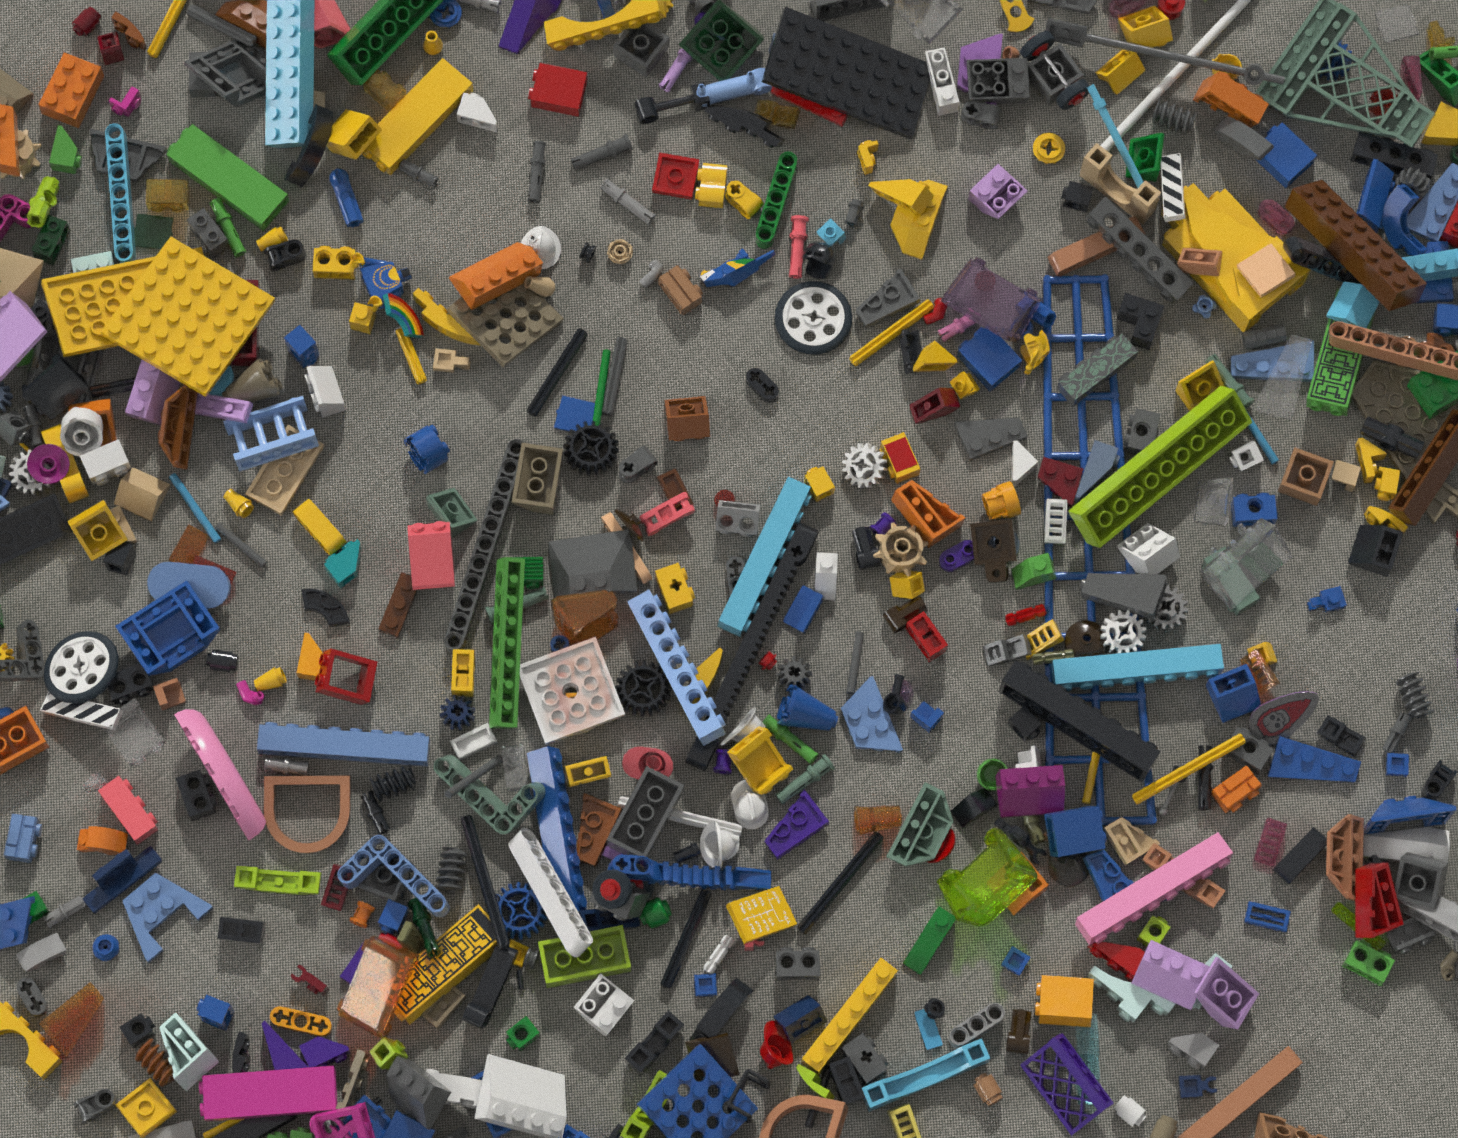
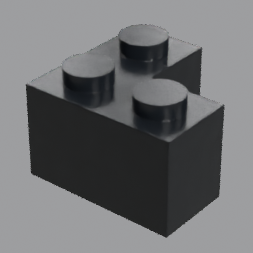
[1117,293,1164,350]

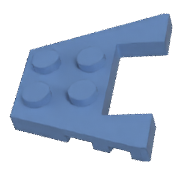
[122,873,213,963]

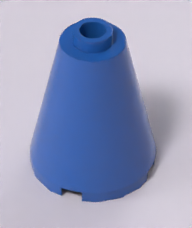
[777,684,838,731]

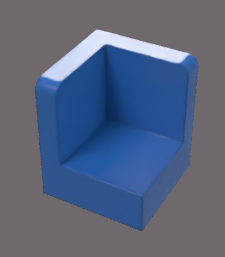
[910,702,944,733]

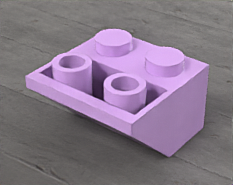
[968,164,1028,219]

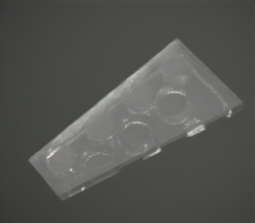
[1251,335,1312,420]

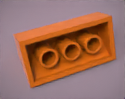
[449,242,543,310]

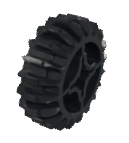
[563,420,619,476]
[615,660,672,718]

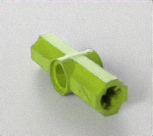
[27,176,60,228]

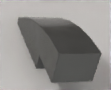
[1214,116,1274,160]

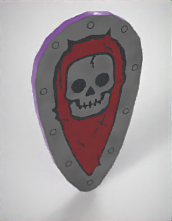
[1250,691,1319,744]

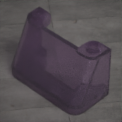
[941,256,1042,342]

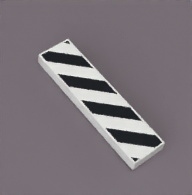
[1161,153,1185,222]
[40,692,123,731]

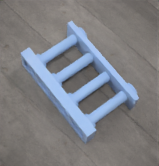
[223,396,319,472]

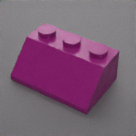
[995,765,1065,818]

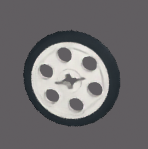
[775,281,853,355]
[44,631,119,703]

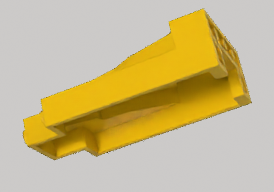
[1161,183,1310,332]

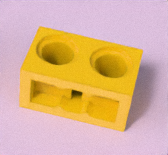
[313,246,356,280]
[451,649,475,697]

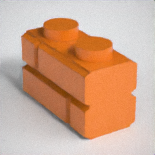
[1211,766,1262,813]

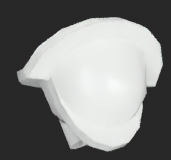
[521,226,561,269]
[700,821,739,869]

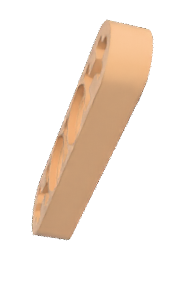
[601,512,652,585]

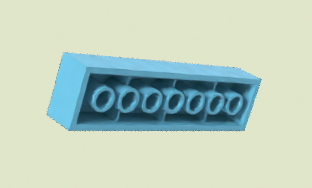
[265,0,315,148]

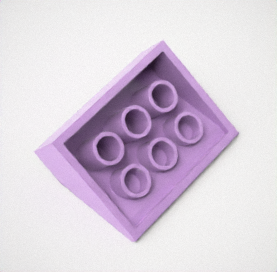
[0,291,47,382]

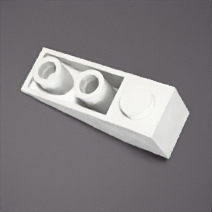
[925,47,959,116]

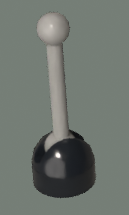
[1159,765,1188,815]

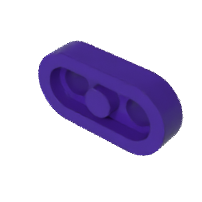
[939,540,974,572]

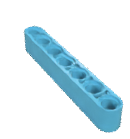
[105,123,136,263]

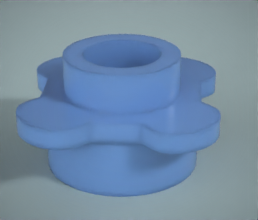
[1192,295,1217,319]

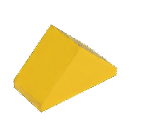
[913,340,957,372]

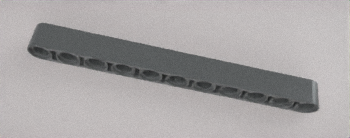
[444,439,524,655]

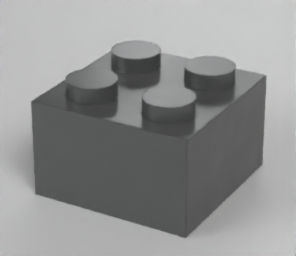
[613,23,670,77]

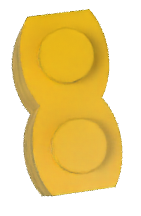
[695,163,727,208]

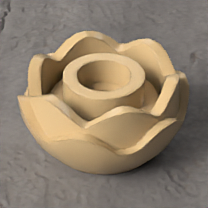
[607,239,633,264]

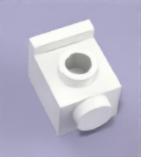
[1229,441,1264,471]

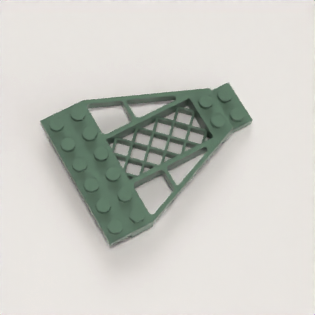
[1254,0,1436,148]

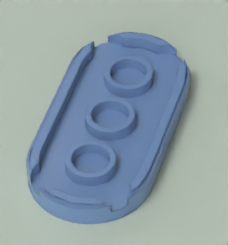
[147,562,231,608]

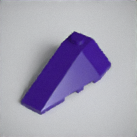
[498,0,562,54]

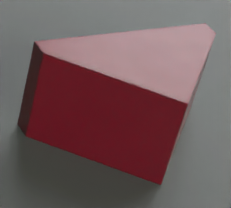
[97,31,125,65]

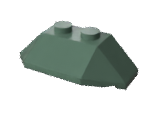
[886,782,953,867]

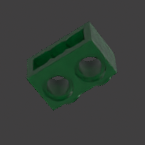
[31,214,70,266]

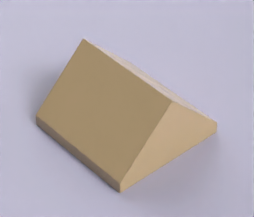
[114,468,171,522]

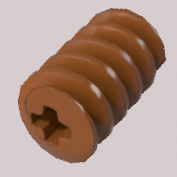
[135,1038,174,1087]

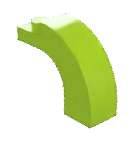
[620,1070,669,1138]

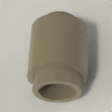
[1149,1115,1178,1138]

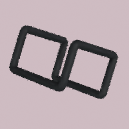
[727,1069,771,1123]

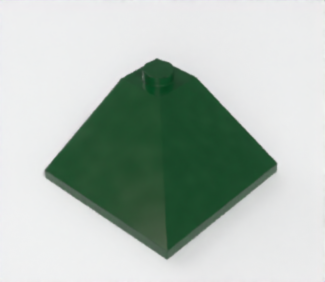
[678,0,765,81]

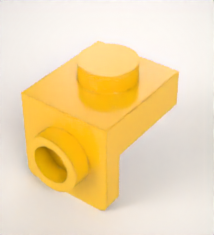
[950,371,980,399]

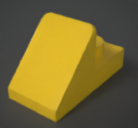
[1355,437,1387,483]

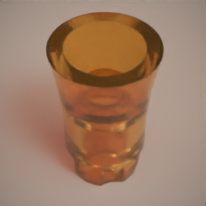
[854,805,902,836]

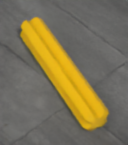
[396,328,427,385]

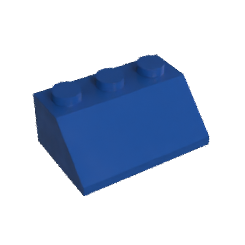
[1356,159,1396,233]

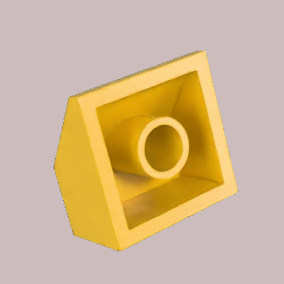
[1118,5,1173,48]
[67,500,128,561]

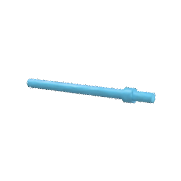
[1087,84,1143,188]

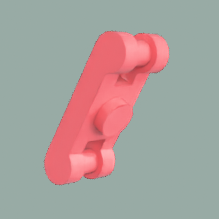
[639,492,695,536]

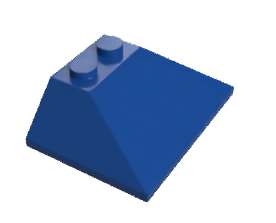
[115,580,220,676]
[1364,796,1456,835]

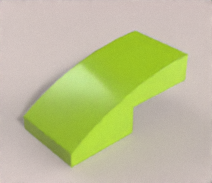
[796,1064,835,1100]

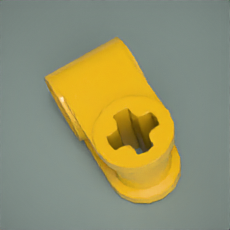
[725,180,764,220]

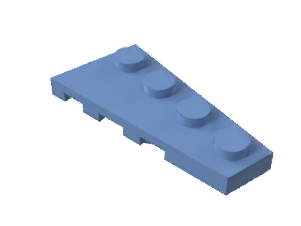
[1230,340,1314,382]

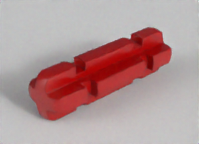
[1005,604,1046,626]

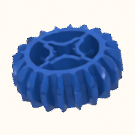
[496,882,548,940]

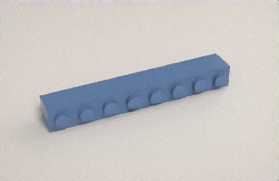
[257,722,430,766]

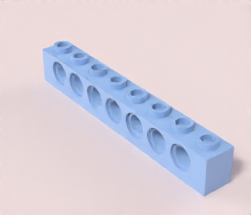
[627,590,726,746]

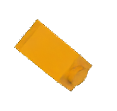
[296,633,323,681]

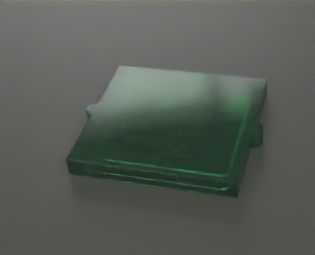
[134,214,174,250]

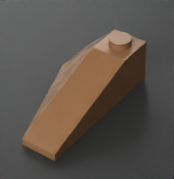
[1254,1112,1328,1138]

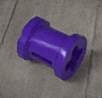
[869,512,897,536]
[713,749,732,775]

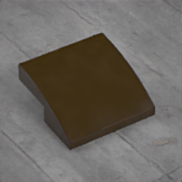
[685,1033,740,1082]

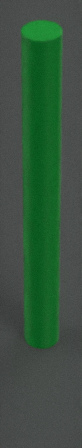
[592,349,611,426]

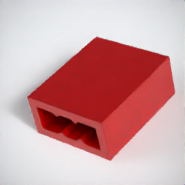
[528,63,588,117]

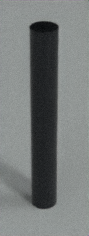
[804,1064,831,1129]

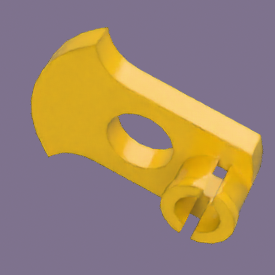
[999,0,1034,32]

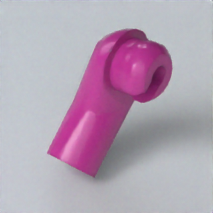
[236,680,264,705]

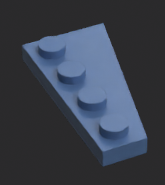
[1407,163,1458,242]

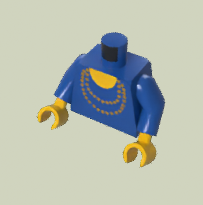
[350,252,412,312]

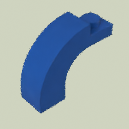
[1383,184,1428,256]

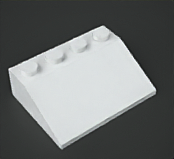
[474,1054,567,1138]

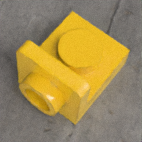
[857,140,879,175]

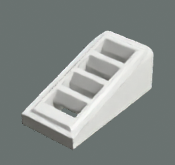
[1044,499,1067,544]

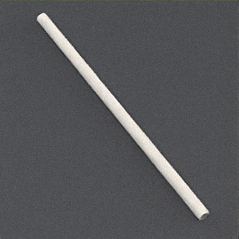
[1100,0,1252,152]

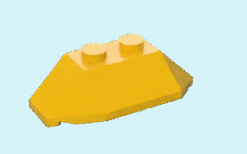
[890,180,948,260]

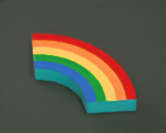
[383,293,424,338]

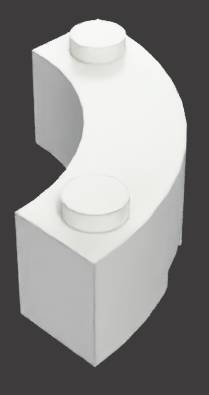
[426,1069,482,1109]

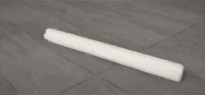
[618,796,743,837]

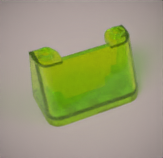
[937,827,1038,927]

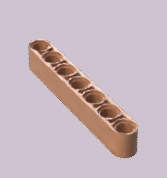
[1328,321,1458,380]
[1178,1046,1303,1138]

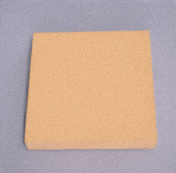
[1237,244,1295,298]

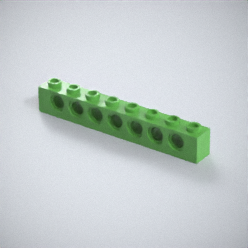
[489,557,525,729]

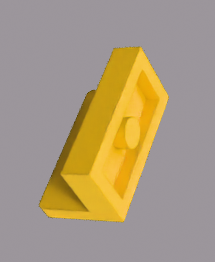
[1095,49,1145,94]

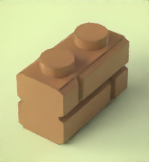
[658,265,703,315]

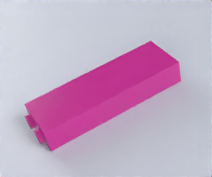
[199,1066,338,1122]

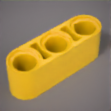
[292,498,347,556]

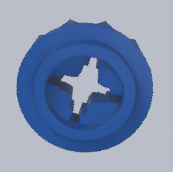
[430,0,462,29]

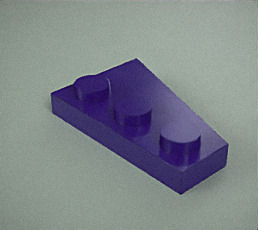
[764,789,829,860]

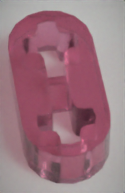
[1109,0,1145,18]

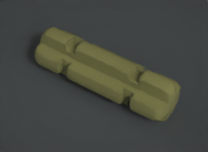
[1032,649,1074,665]

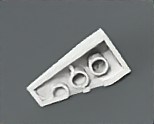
[1363,827,1450,864]

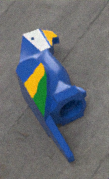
[700,249,775,287]

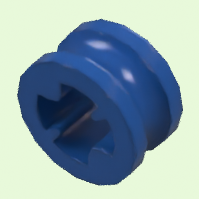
[550,635,569,652]

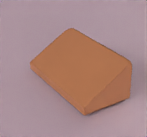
[1177,247,1223,276]

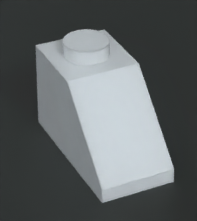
[457,93,498,132]
[815,553,838,601]

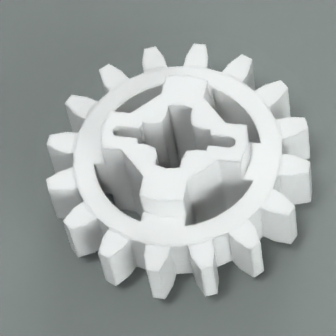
[842,443,887,488]
[9,450,52,496]
[1100,610,1146,654]

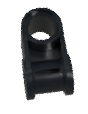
[264,239,306,271]
[1421,760,1458,801]

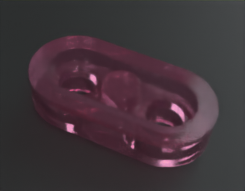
[1258,199,1294,235]

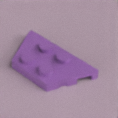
[957,34,1003,105]

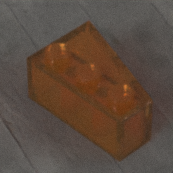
[39,982,105,1058]

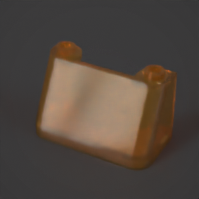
[551,590,619,646]
[336,936,421,1039]

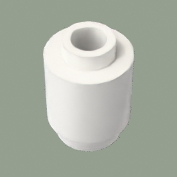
[1113,1095,1147,1127]

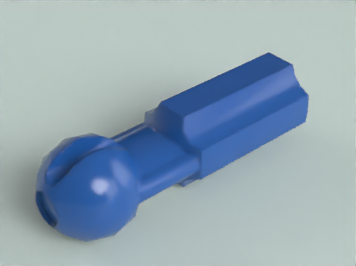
[329,168,364,228]

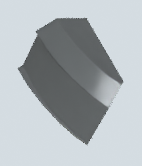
[357,848,415,903]

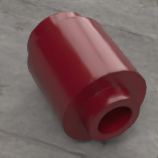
[72,6,102,37]

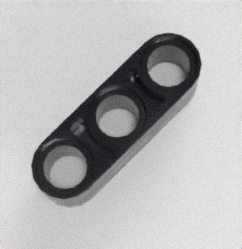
[1273,827,1327,885]

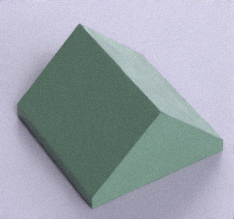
[426,488,478,538]

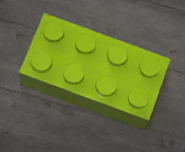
[538,925,631,988]

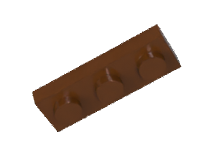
[378,572,418,638]

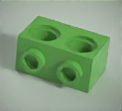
[1342,940,1395,986]

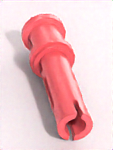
[789,215,809,279]

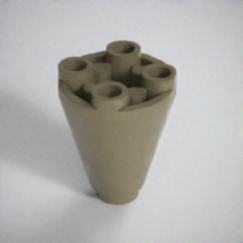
[222,358,283,403]

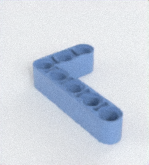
[337,835,450,917]

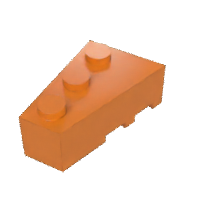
[1193,71,1269,128]
[891,480,966,548]

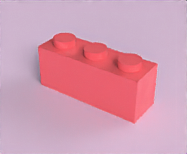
[98,776,158,845]

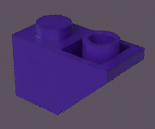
[299,1036,351,1067]

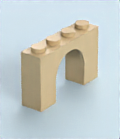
[1079,143,1161,225]

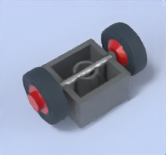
[1020,31,1090,110]
[589,866,654,921]

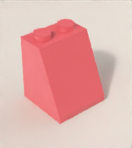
[314,0,350,49]
[408,521,455,590]

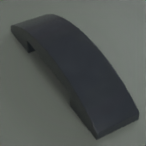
[284,104,333,187]

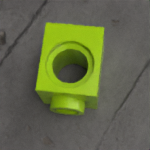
[1137,915,1171,947]

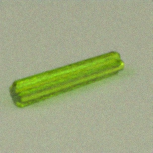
[1331,902,1386,951]

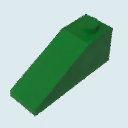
[1414,50,1458,106]
[903,906,957,976]

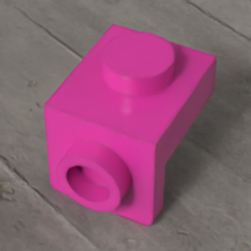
[109,86,141,117]

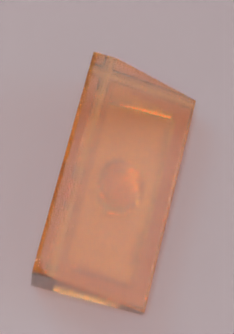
[169,524,209,564]

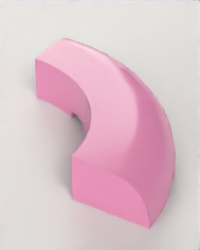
[174,709,266,840]

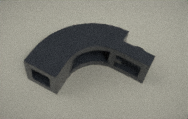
[689,978,753,1041]

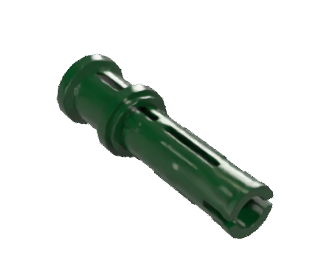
[408,897,441,958]

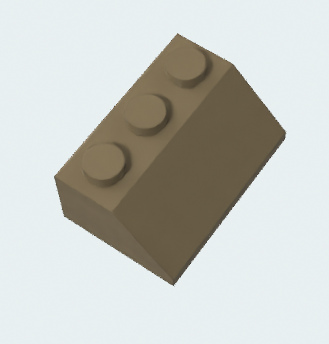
[0,69,34,114]
[512,443,564,515]

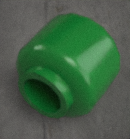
[640,897,672,929]

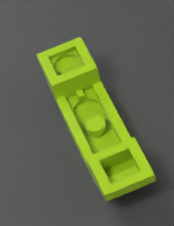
[234,866,322,895]

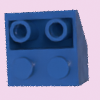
[1205,664,1261,723]

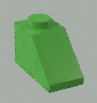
[49,125,82,174]
[1011,553,1057,590]

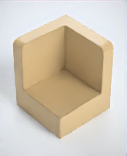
[1331,460,1361,492]

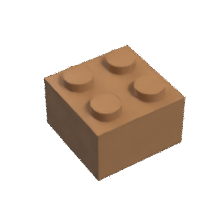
[1278,447,1334,506]

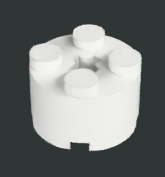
[60,407,103,456]

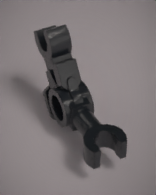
[994,818,1047,865]

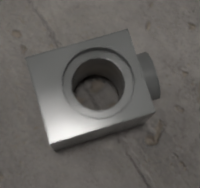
[0,410,32,446]

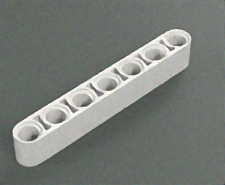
[508,828,593,957]

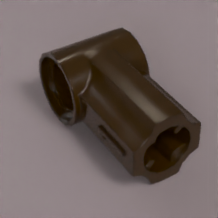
[883,596,928,633]
[1006,1009,1031,1054]

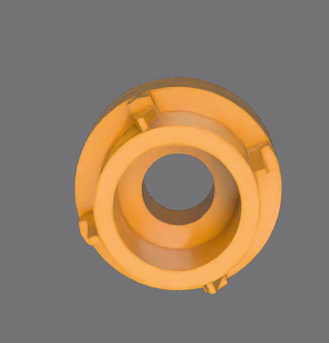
[982,481,1021,520]

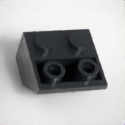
[1347,525,1403,577]

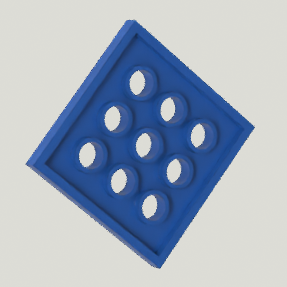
[637,1044,758,1138]

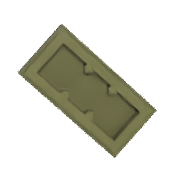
[397,921,425,960]

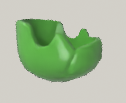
[976,759,1008,790]

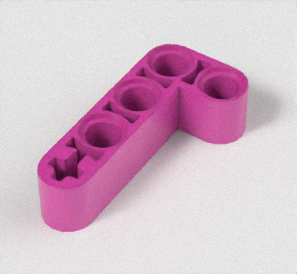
[0,194,31,242]

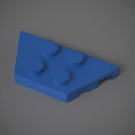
[0,896,35,949]

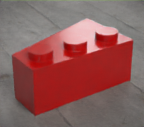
[1355,863,1404,938]

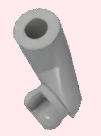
[639,260,663,288]

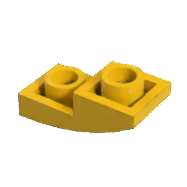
[1364,506,1408,534]

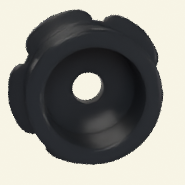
[924,998,945,1019]

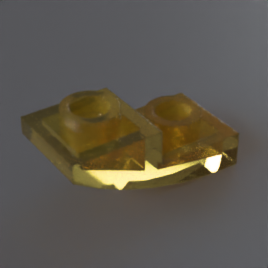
[754,99,800,129]

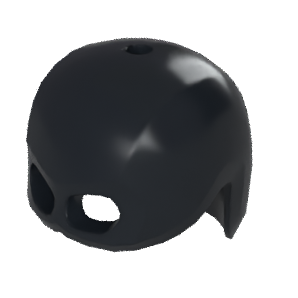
[802,242,836,279]

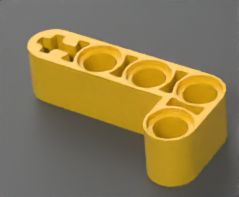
[41,424,89,504]

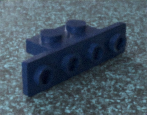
[83,846,162,914]

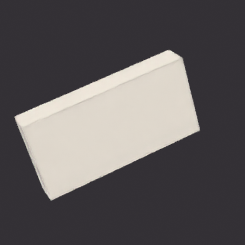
[450,723,497,760]

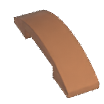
[1142,843,1225,909]

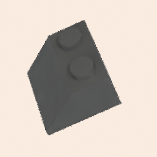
[1395,852,1449,909]

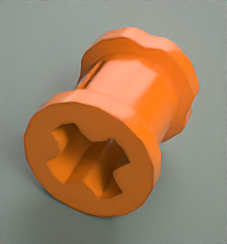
[349,901,375,929]

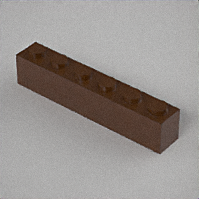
[1388,409,1458,526]

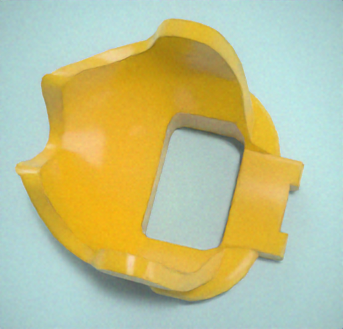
[1020,330,1050,375]

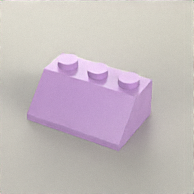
[125,360,181,426]
[1131,940,1210,1010]

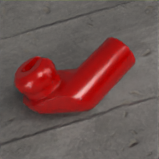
[923,298,947,325]

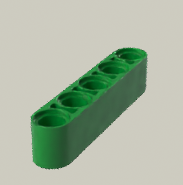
[755,151,797,249]

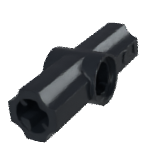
[1360,416,1425,460]

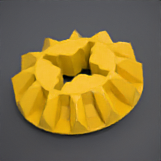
[1033,133,1065,165]

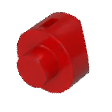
[1157,0,1185,20]

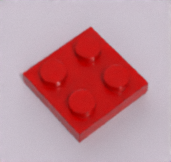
[652,152,699,200]

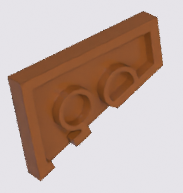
[576,793,622,868]

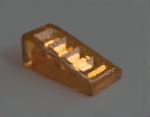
[1240,648,1280,696]

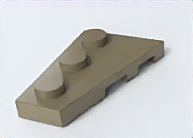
[336,1049,370,1109]

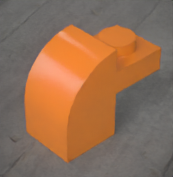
[77,826,128,855]

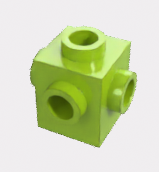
[369,1037,408,1070]

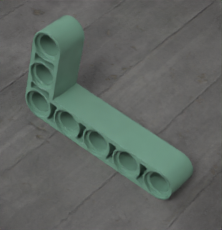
[433,755,546,835]

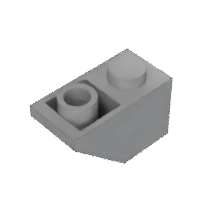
[1167,1033,1219,1070]

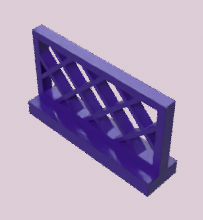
[1020,1033,1114,1136]

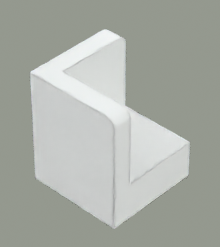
[1016,745,1041,768]

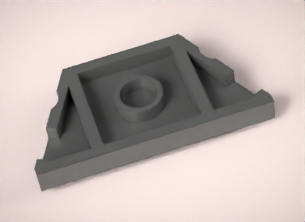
[90,129,167,182]

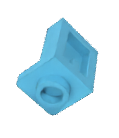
[817,218,846,246]

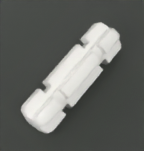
[703,935,734,974]

